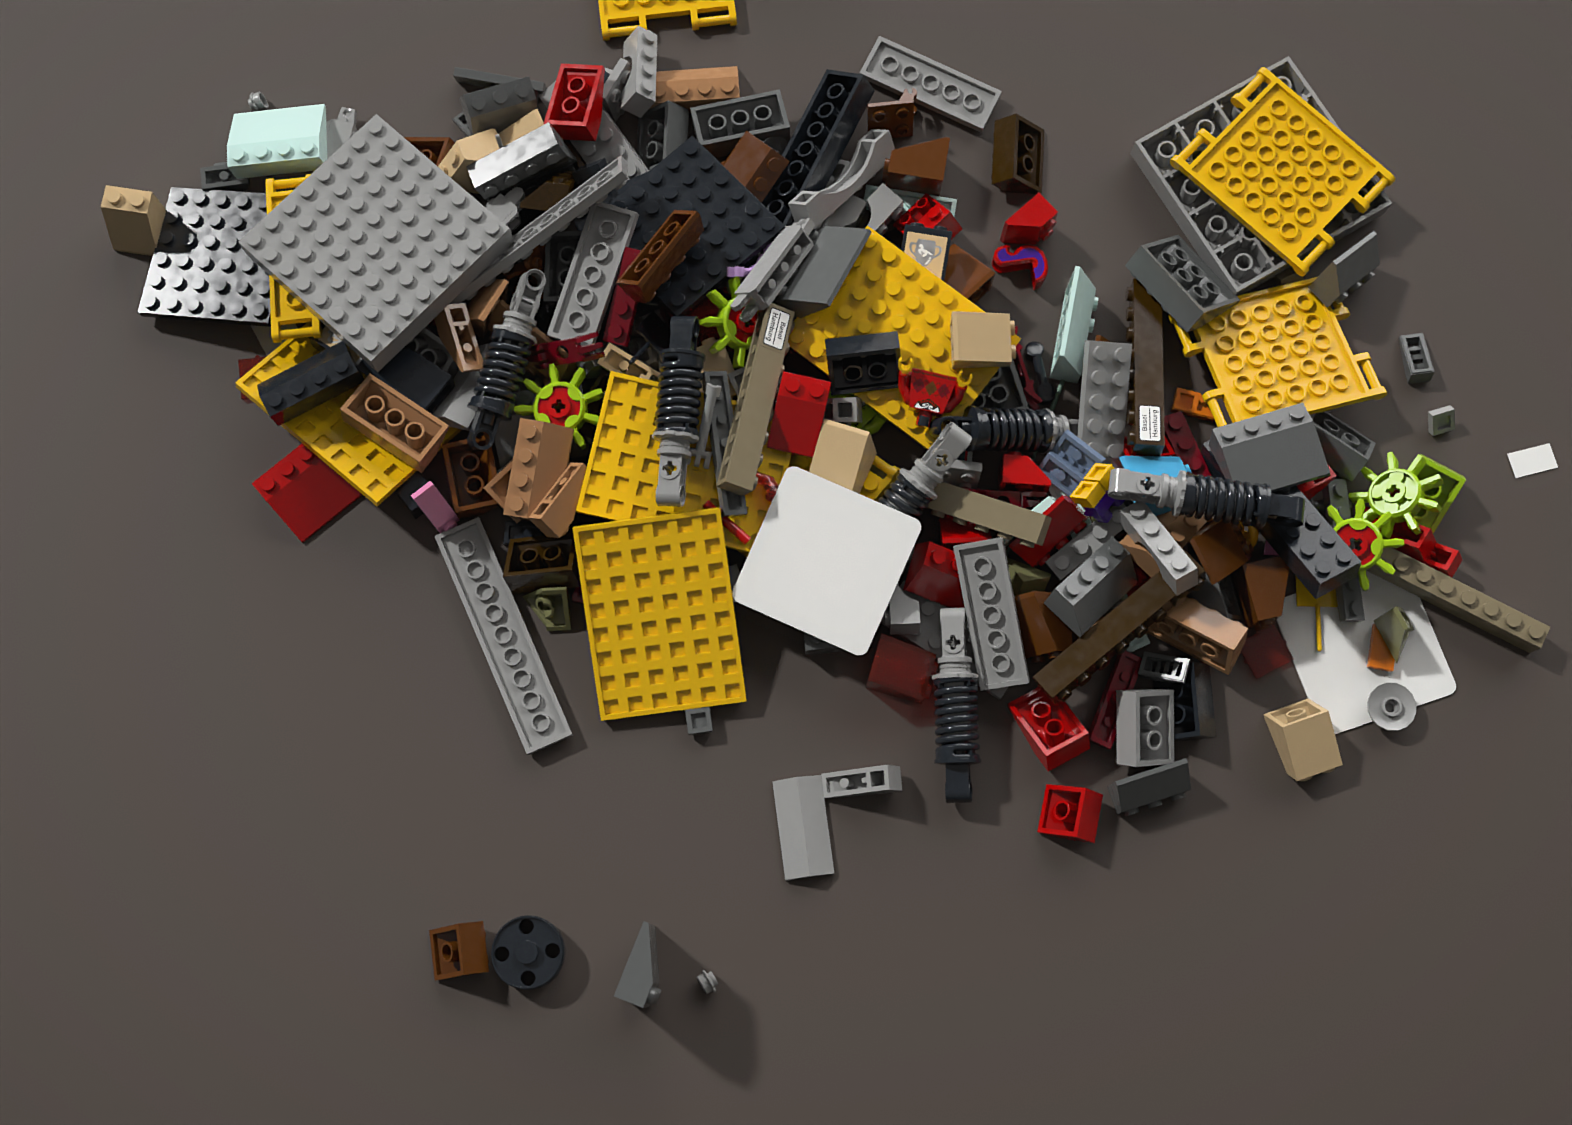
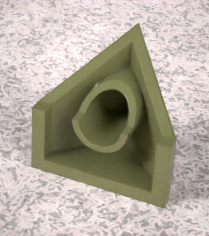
[1007,557,1051,596]
[522,587,571,631]
[1374,606,1415,663]

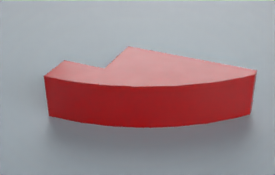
[1364,506,1463,577]

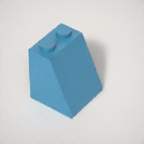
[1119,456,1192,516]

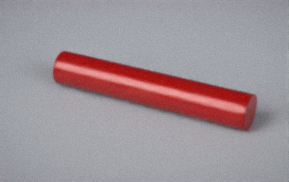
[702,500,751,545]

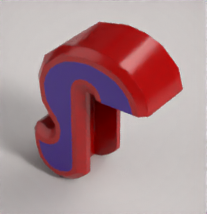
[991,245,1048,290]

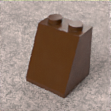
[882,137,950,196]
[944,243,995,304]
[1231,556,1289,632]
[1014,591,1073,664]

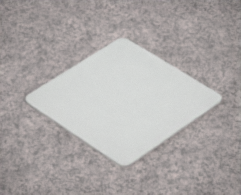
[732,466,921,655]
[1276,571,1456,734]

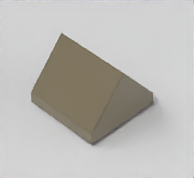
[1273,267,1304,286]

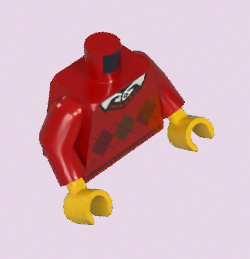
[898,357,973,428]

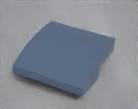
[1038,429,1106,497]

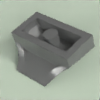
[200,162,250,192]

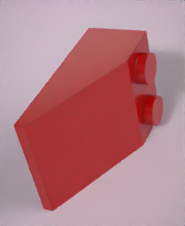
[543,64,605,141]
[767,371,831,458]
[1007,687,1090,772]

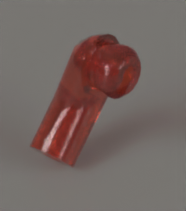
[756,471,779,502]

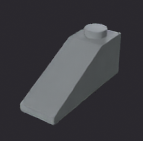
[821,765,902,798]

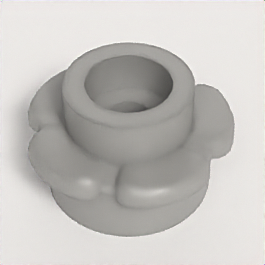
[248,91,269,112]
[697,970,718,995]

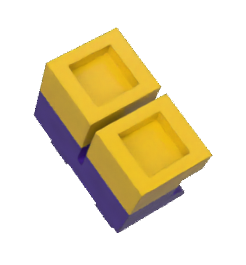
[1070,463,1125,523]

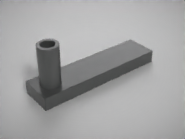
[453,67,547,106]

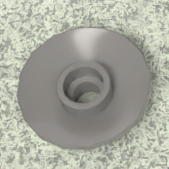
[1367,683,1416,731]

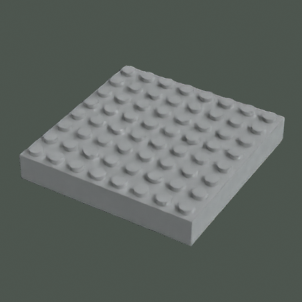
[1130,56,1392,296]
[238,114,514,372]

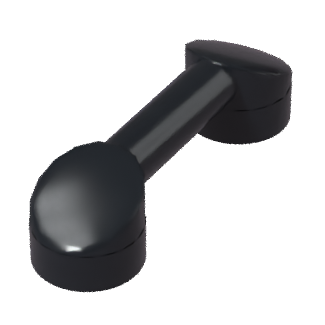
[1024,341,1055,405]

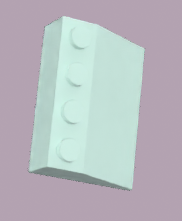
[227,104,327,179]
[1050,266,1099,383]

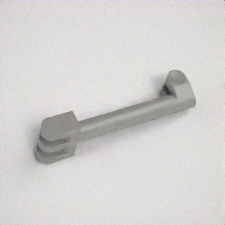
[687,383,722,469]

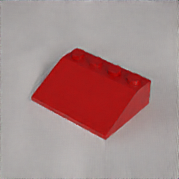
[252,444,363,543]

